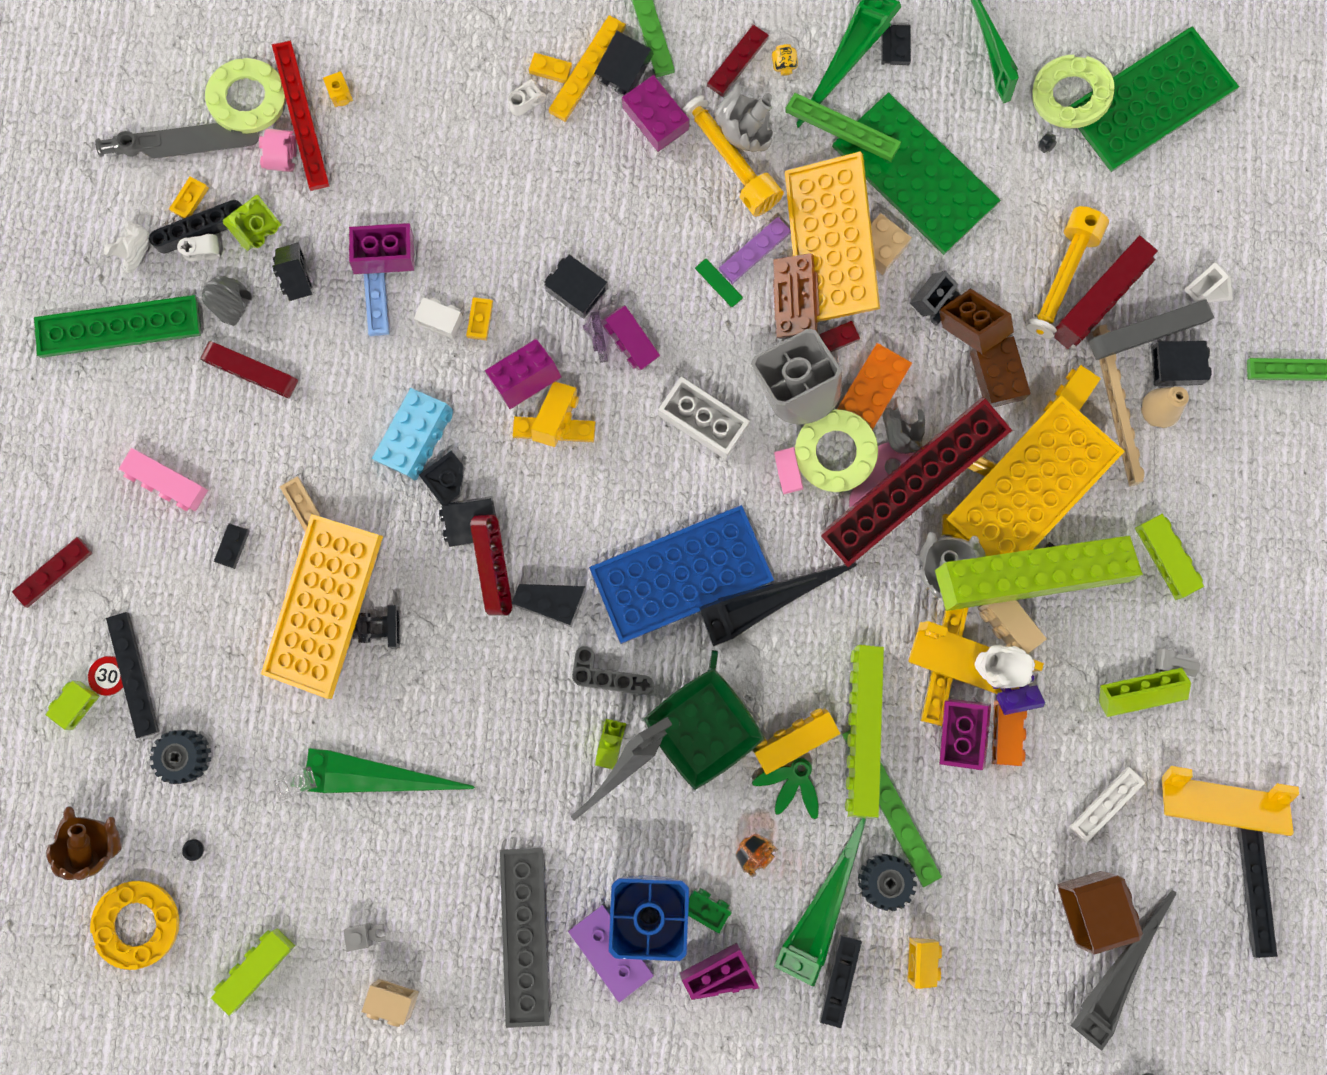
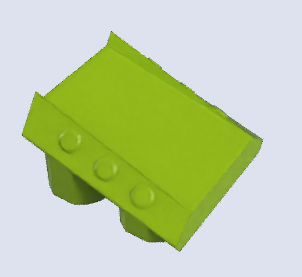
[223,194,281,251]

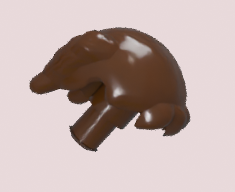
[46,806,122,880]

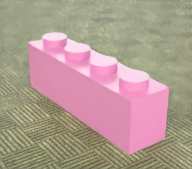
[119,448,208,511]

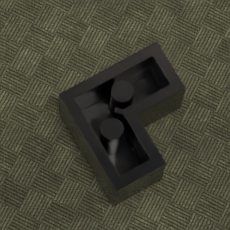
[272,242,313,301]

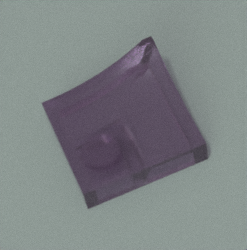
[583,311,608,363]

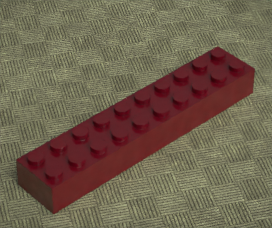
[820,397,1013,567]

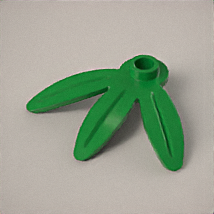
[752,758,819,819]

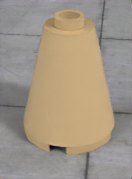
[1141,387,1189,428]

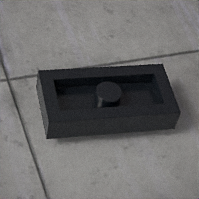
[213,523,250,569]

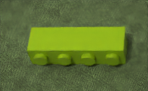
[1134,513,1205,600]
[1099,668,1191,717]
[211,928,295,1016]

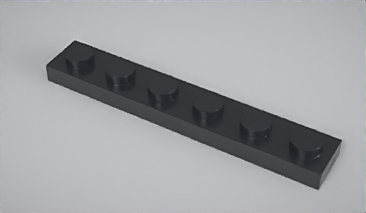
[106,612,159,739]
[1238,828,1278,958]

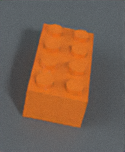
[837,343,912,430]

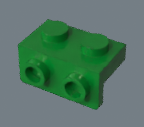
[688,888,732,934]

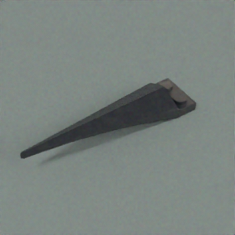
[699,562,857,647]

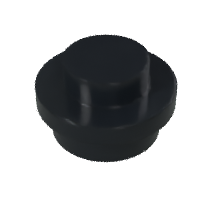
[1038,133,1057,153]
[182,839,204,861]

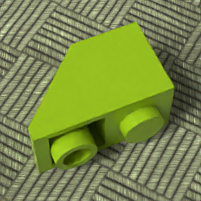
[595,719,626,769]

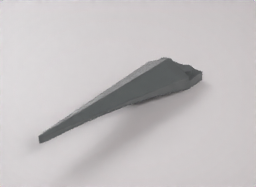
[571,717,672,821]
[1070,890,1177,1051]

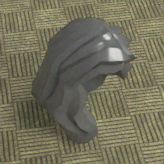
[202,276,252,326]
[883,407,925,454]

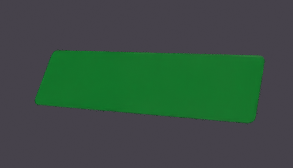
[695,259,743,307]

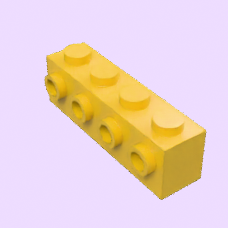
[752,708,841,775]

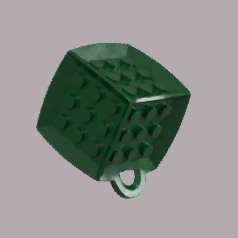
[641,650,765,792]

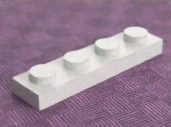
[1069,767,1145,843]

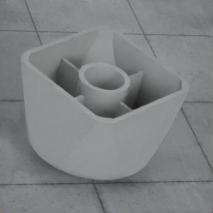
[751,329,842,424]

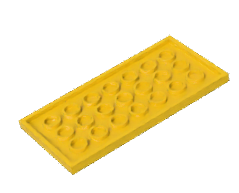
[784,151,880,322]
[946,395,1125,556]
[261,514,383,699]

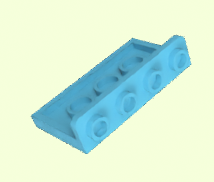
[372,388,453,480]

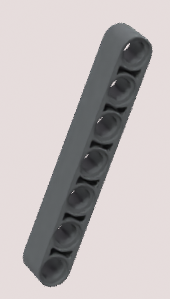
[1088,299,1215,360]

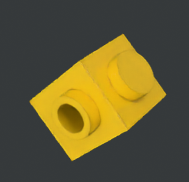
[323,71,353,107]

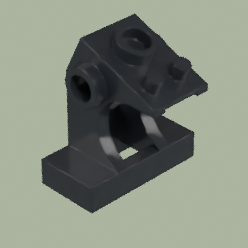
[353,605,400,649]

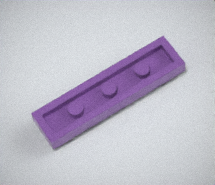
[719,217,791,284]

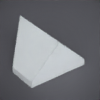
[1184,262,1233,302]

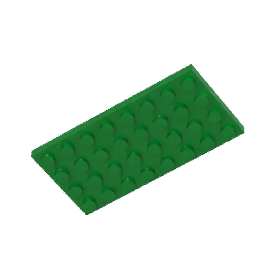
[1069,26,1240,172]
[832,92,1001,255]

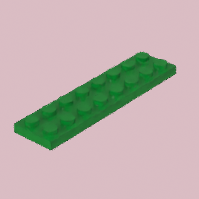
[34,295,201,358]

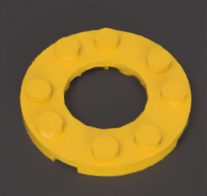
[90,880,179,970]

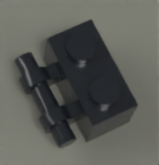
[910,271,961,326]

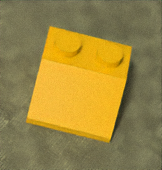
[907,937,942,989]

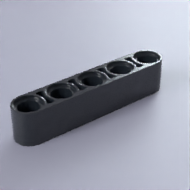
[149,200,242,254]

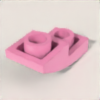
[774,447,803,494]

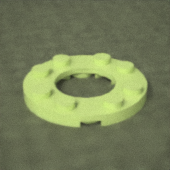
[1032,55,1114,128]
[205,58,286,134]
[795,409,878,492]

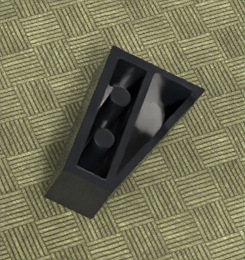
[511,584,586,628]

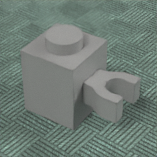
[343,923,386,952]

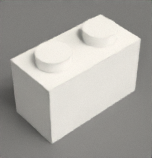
[414,297,463,340]

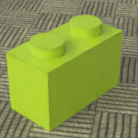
[45,680,100,730]

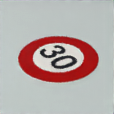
[88,656,123,696]

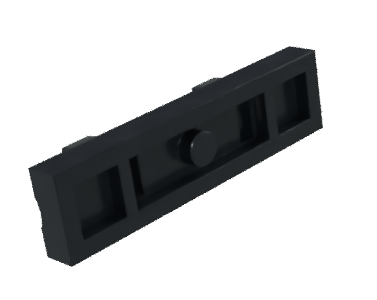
[819,935,862,1028]

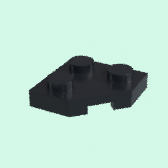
[419,450,465,505]

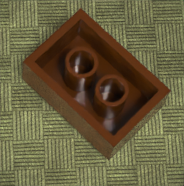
[939,288,1014,354]
[970,336,1031,408]

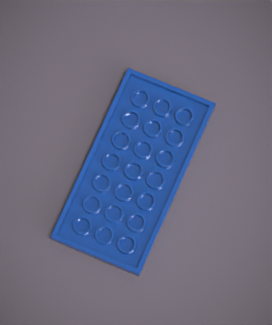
[589,505,774,644]

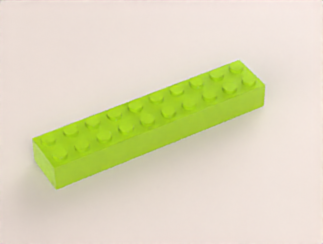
[935,535,1143,611]

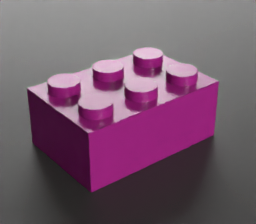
[622,75,690,152]
[349,223,414,275]
[485,339,562,409]
[939,699,991,770]

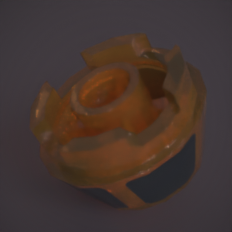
[735,833,778,877]

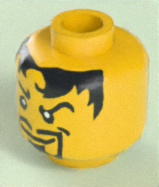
[772,44,798,76]

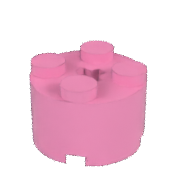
[259,129,297,172]

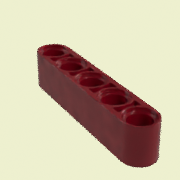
[200,341,299,399]
[471,515,513,616]

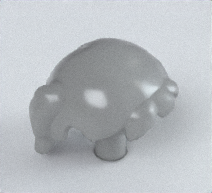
[715,84,773,152]
[919,532,986,598]

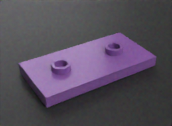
[568,905,654,1003]

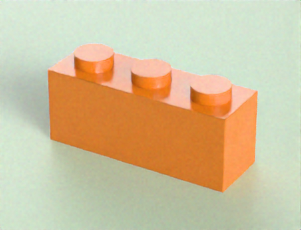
[992,700,1027,766]

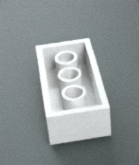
[658,377,750,460]

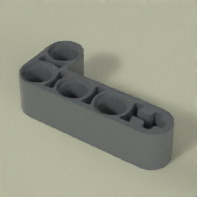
[572,646,654,695]

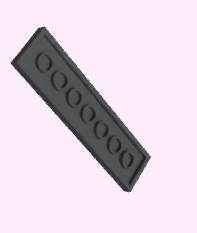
[500,847,550,1028]

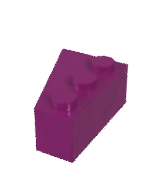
[600,305,660,370]
[680,943,759,1000]

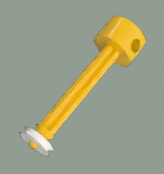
[682,95,784,217]
[1026,206,1109,339]

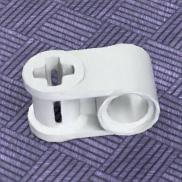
[508,79,546,116]
[177,234,220,262]

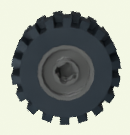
[150,729,211,784]
[858,854,917,911]

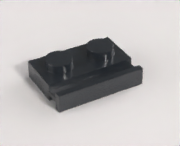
[881,25,911,65]

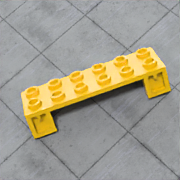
[908,621,1044,694]
[1162,766,1299,836]

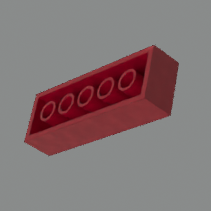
[1053,235,1158,349]

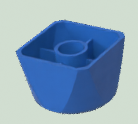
[609,875,689,961]

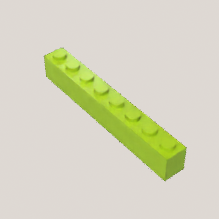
[845,645,884,819]

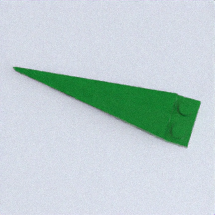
[796,0,901,128]
[971,0,1019,103]
[303,748,475,793]
[774,818,866,986]

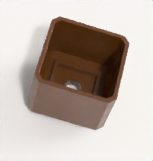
[1057,871,1143,955]

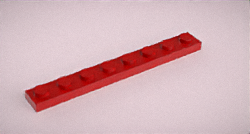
[271,40,330,191]

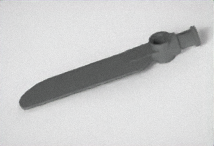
[95,123,259,159]

